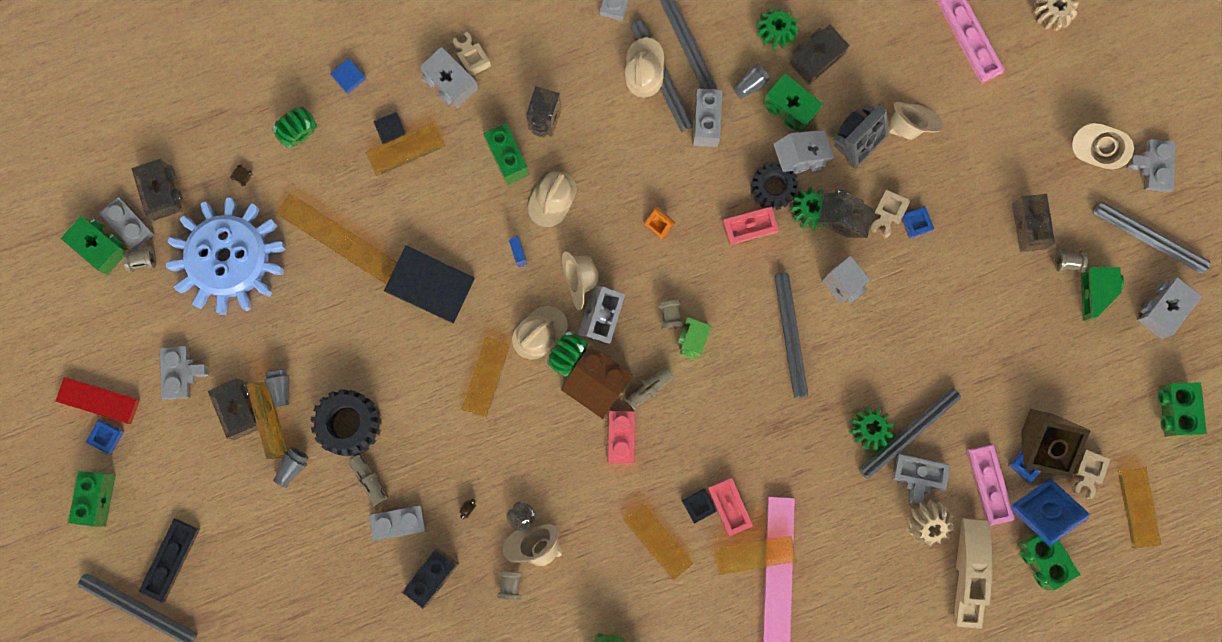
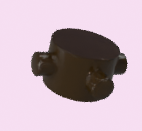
[230,165,253,186]
[459,499,477,519]

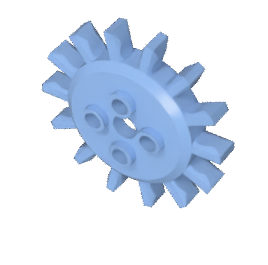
[165,198,286,315]

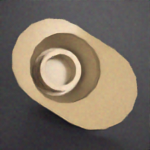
[625,37,664,98]
[888,102,943,140]
[1072,123,1134,170]
[528,171,577,227]
[562,251,599,310]
[512,306,568,360]
[502,524,562,566]

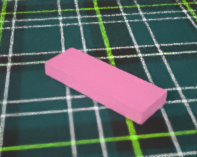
[966,444,1015,526]

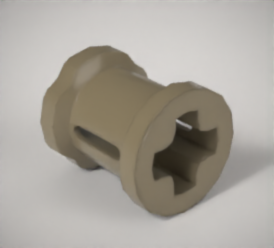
[122,246,156,272]
[1055,249,1088,273]
[658,300,684,330]
[497,571,523,600]

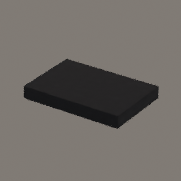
[384,245,475,324]

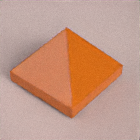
[644,206,676,240]

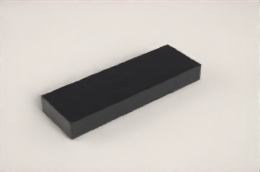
[139,518,200,602]

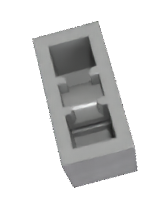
[420,47,478,108]
[693,89,722,147]
[773,130,834,174]
[822,256,870,304]
[1137,277,1203,339]
[578,286,625,344]

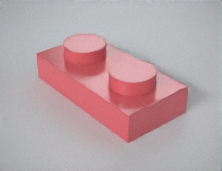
[723,207,779,245]
[608,411,635,463]
[708,478,753,536]

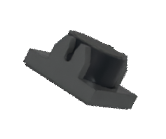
[833,104,888,169]

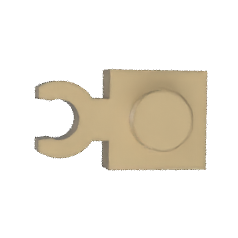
[453,32,491,76]
[871,190,910,238]
[1072,450,1110,499]

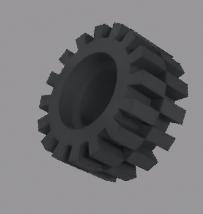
[751,161,798,210]

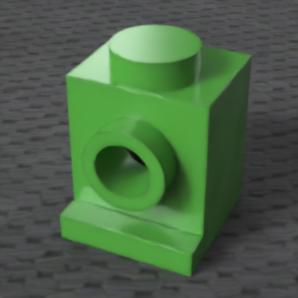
[678,317,712,359]

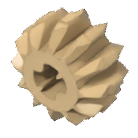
[1033,0,1079,31]
[907,500,954,546]

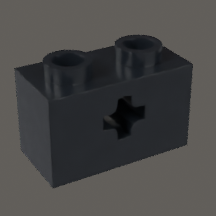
[402,548,459,609]

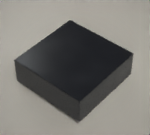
[373,112,407,146]
[682,488,717,524]

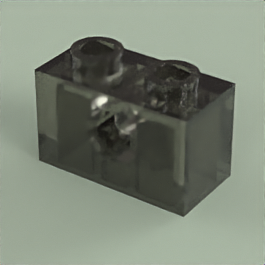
[790,24,850,85]
[526,86,562,137]
[131,159,183,221]
[818,190,873,238]
[1012,194,1055,252]
[208,378,263,440]

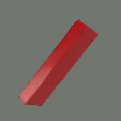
[55,377,140,424]

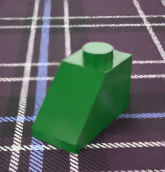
[1081,267,1124,321]

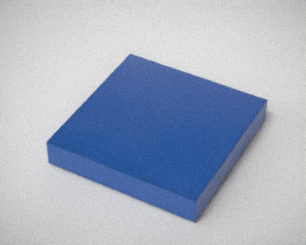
[1011,478,1090,546]

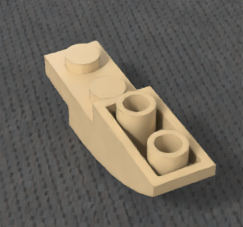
[953,518,992,629]

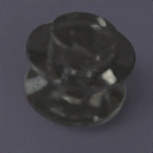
[507,502,536,531]

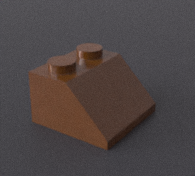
[561,345,633,419]

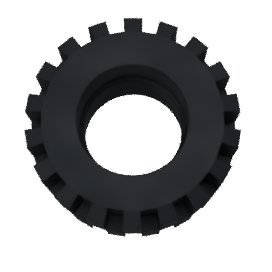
[311,389,382,456]

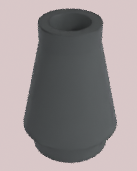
[732,64,770,100]
[264,369,290,407]
[273,447,308,488]

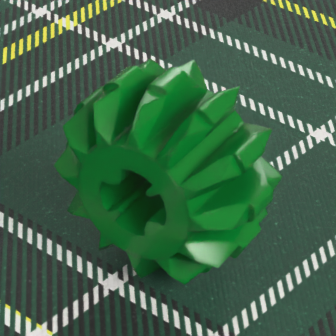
[756,6,799,50]
[272,107,317,148]
[790,187,834,231]
[547,331,588,377]
[849,406,894,450]

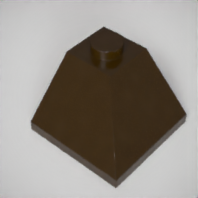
[1021,409,1091,478]

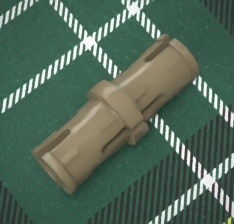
[624,366,674,410]
[348,453,389,506]

